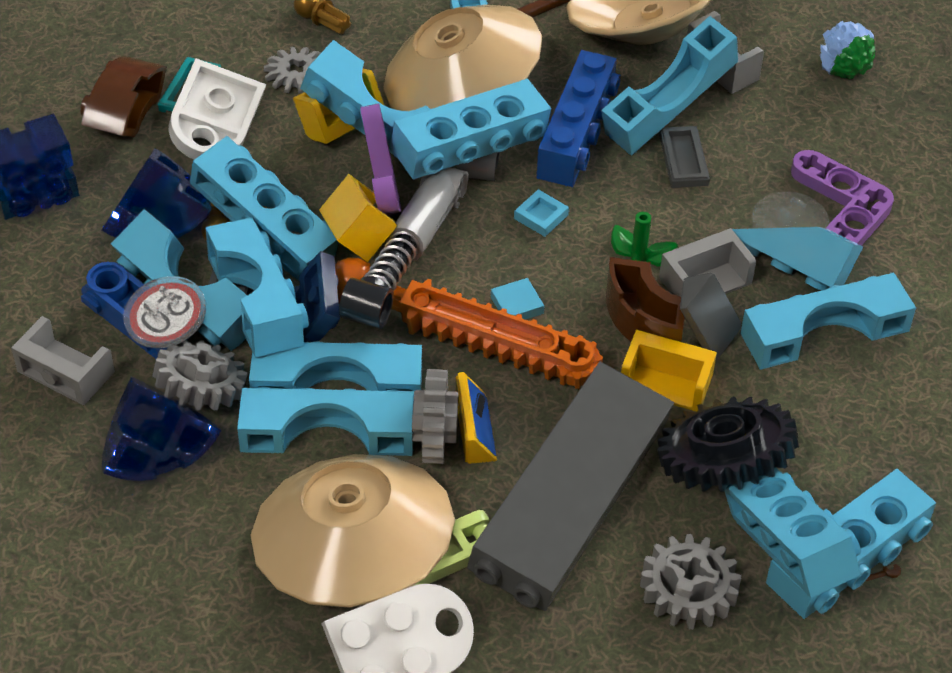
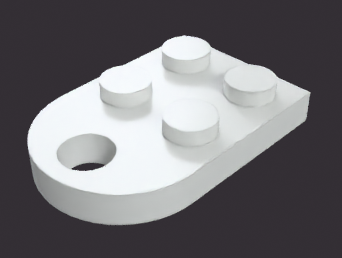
[169,58,266,160]
[321,584,474,673]

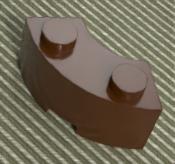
[80,56,167,137]
[606,257,685,342]

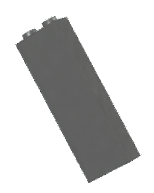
[467,361,674,612]

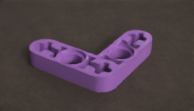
[360,103,402,217]
[791,150,894,246]

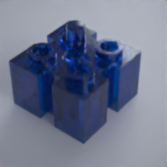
[0,113,80,220]

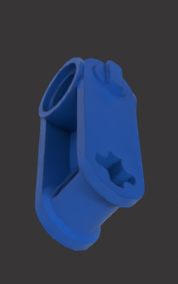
[81,262,192,359]

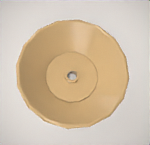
[566,0,713,45]
[383,5,542,111]
[250,454,455,608]

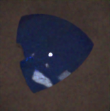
[101,148,211,238]
[102,377,222,481]

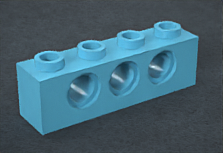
[391,78,551,180]
[190,136,339,280]
[724,468,861,598]
[766,469,936,619]

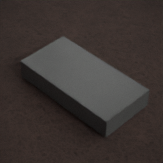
[659,126,710,188]

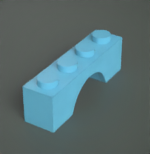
[601,16,738,156]
[300,40,430,157]
[111,209,248,351]
[205,217,309,358]
[740,273,916,370]
[249,341,422,391]
[237,387,414,456]

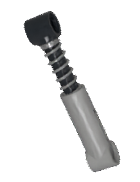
[339,167,468,329]

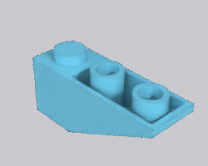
[732,227,863,291]

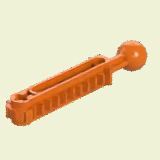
[335,257,603,389]

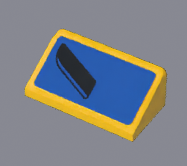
[455,372,497,464]

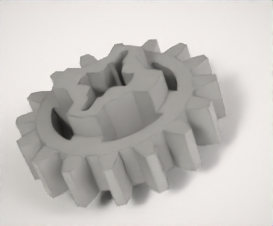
[152,340,247,410]
[412,369,458,464]
[640,534,741,629]

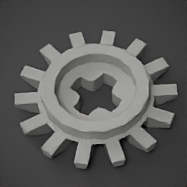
[264,47,321,94]

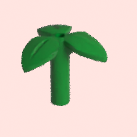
[611,212,678,267]

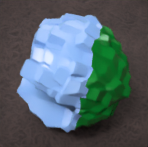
[820,21,876,79]

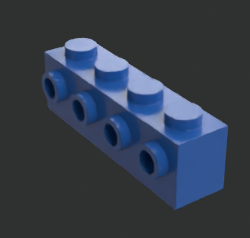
[537,50,621,187]

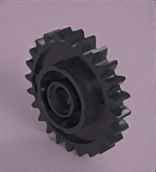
[657,397,799,492]

